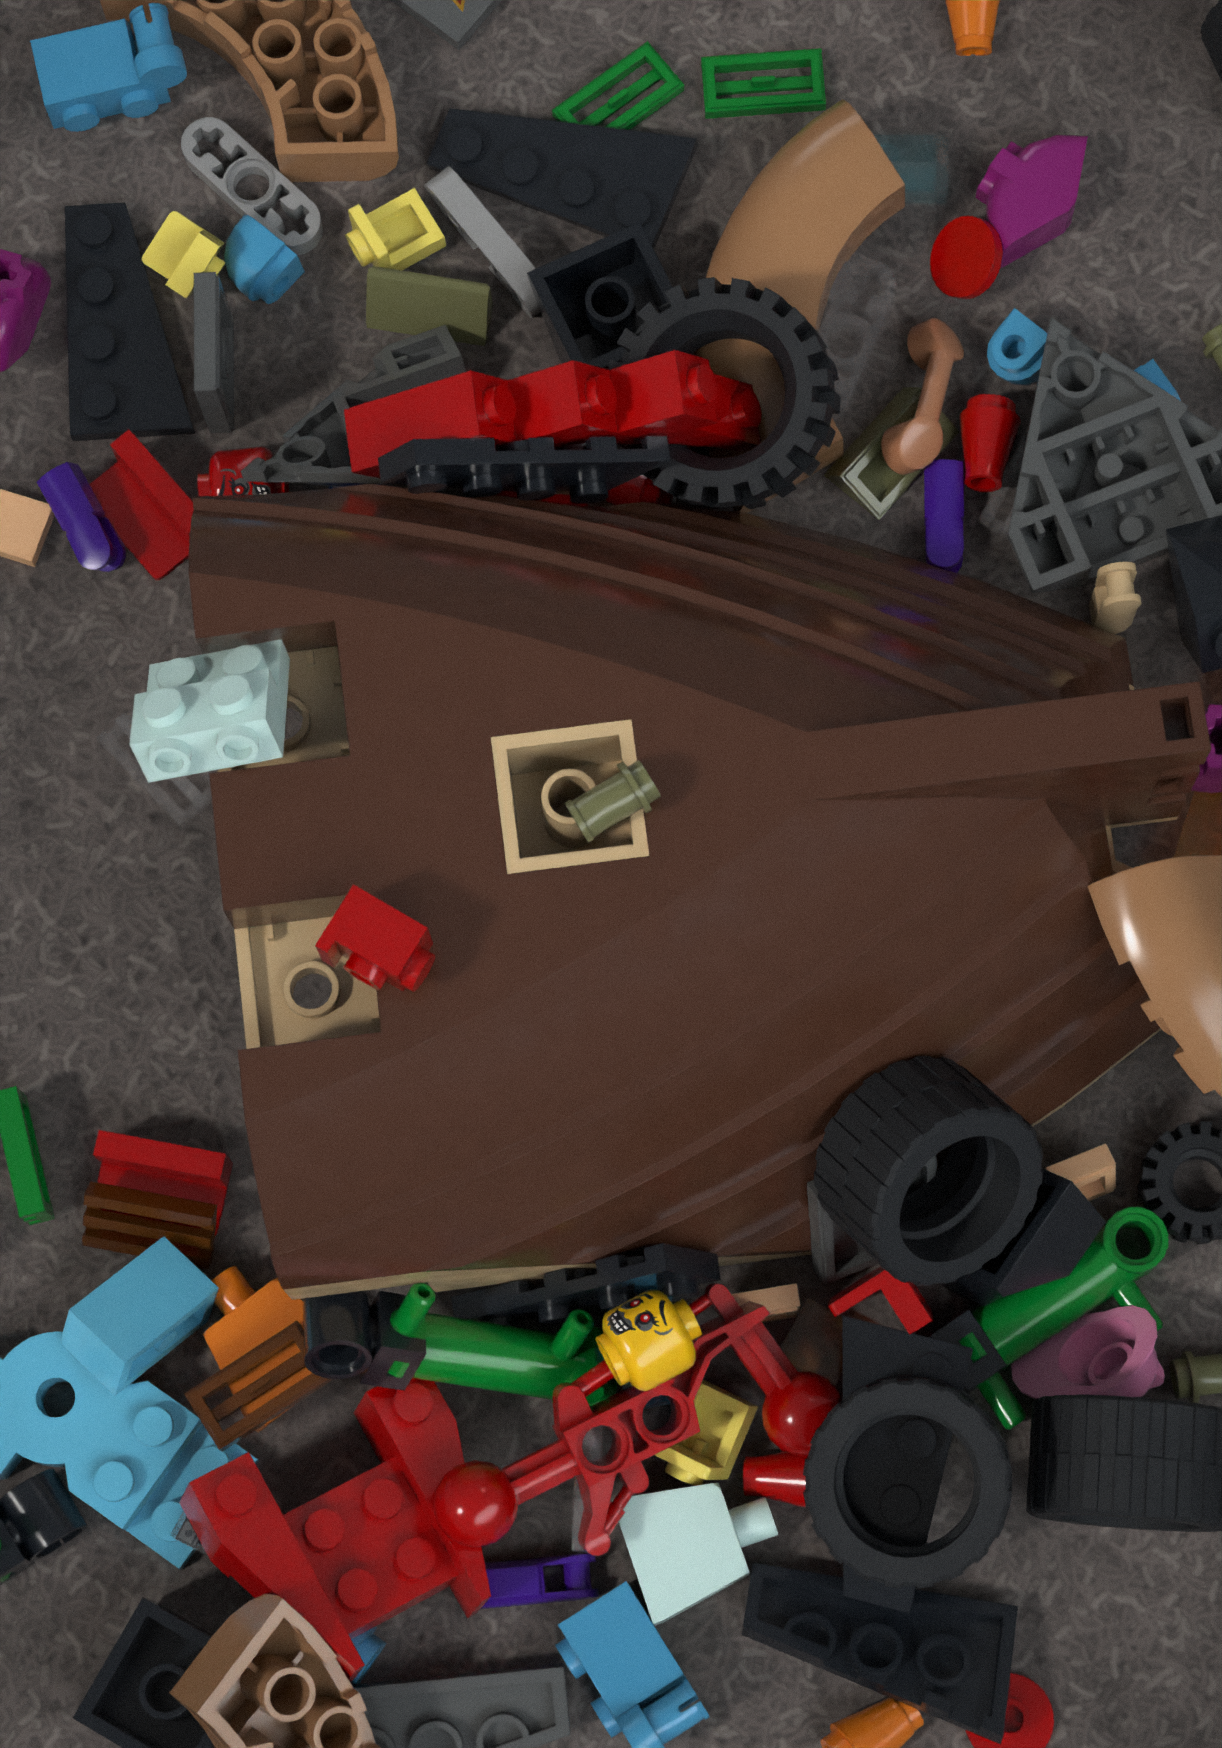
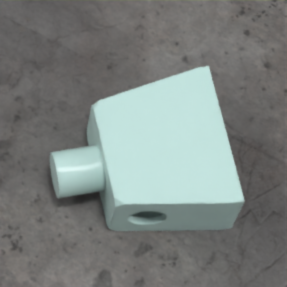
[612,1482,778,1626]

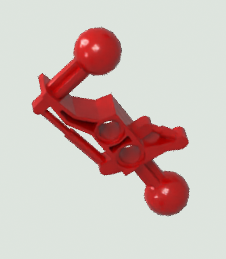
[433,1283,843,1556]

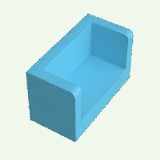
[61,1236,219,1396]

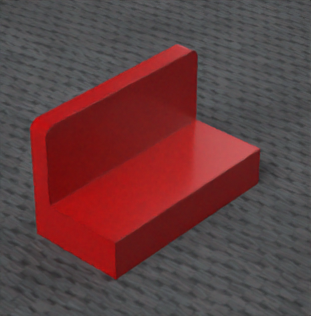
[89,429,194,580]
[93,1130,233,1236]
[828,1266,932,1335]

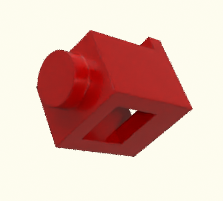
[315,884,436,992]

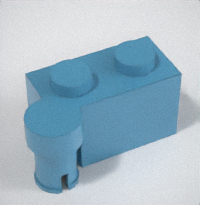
[30,3,187,132]
[555,1581,710,1748]

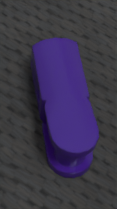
[924,459,964,573]
[37,462,126,572]
[481,1554,599,1609]

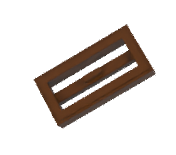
[82,1181,217,1269]
[184,1321,333,1452]

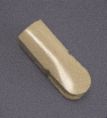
[1089,562,1142,634]

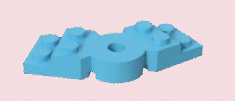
[0,1331,259,1570]

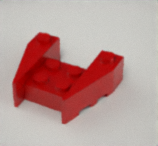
[179,1378,491,1682]

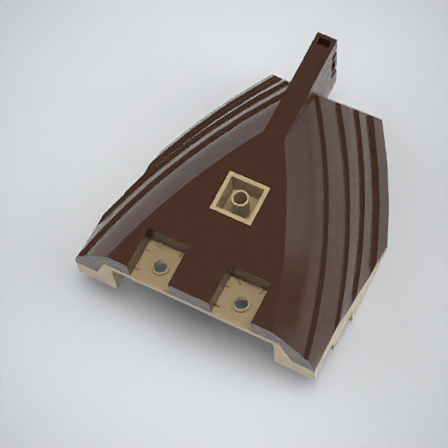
[189,484,1211,1300]

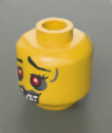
[596,1289,702,1391]

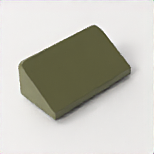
[366,266,493,346]
[824,387,960,520]

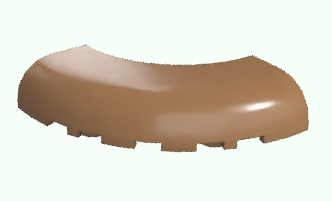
[100,0,399,182]
[693,99,905,513]
[1088,855,1222,1097]
[170,1594,381,1748]

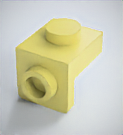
[345,188,446,271]
[142,211,226,298]
[655,1380,758,1486]

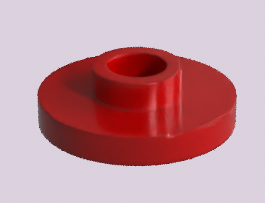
[930,216,1003,299]
[965,1673,1054,1748]

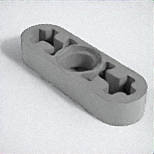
[181,117,323,255]
[424,166,541,318]

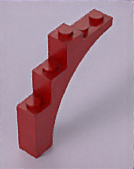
[344,350,762,478]

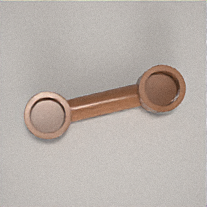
[881,318,964,475]

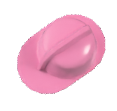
[1011,1305,1165,1399]

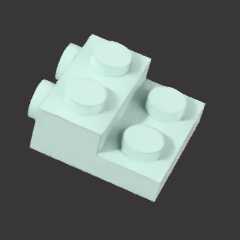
[129,639,290,783]

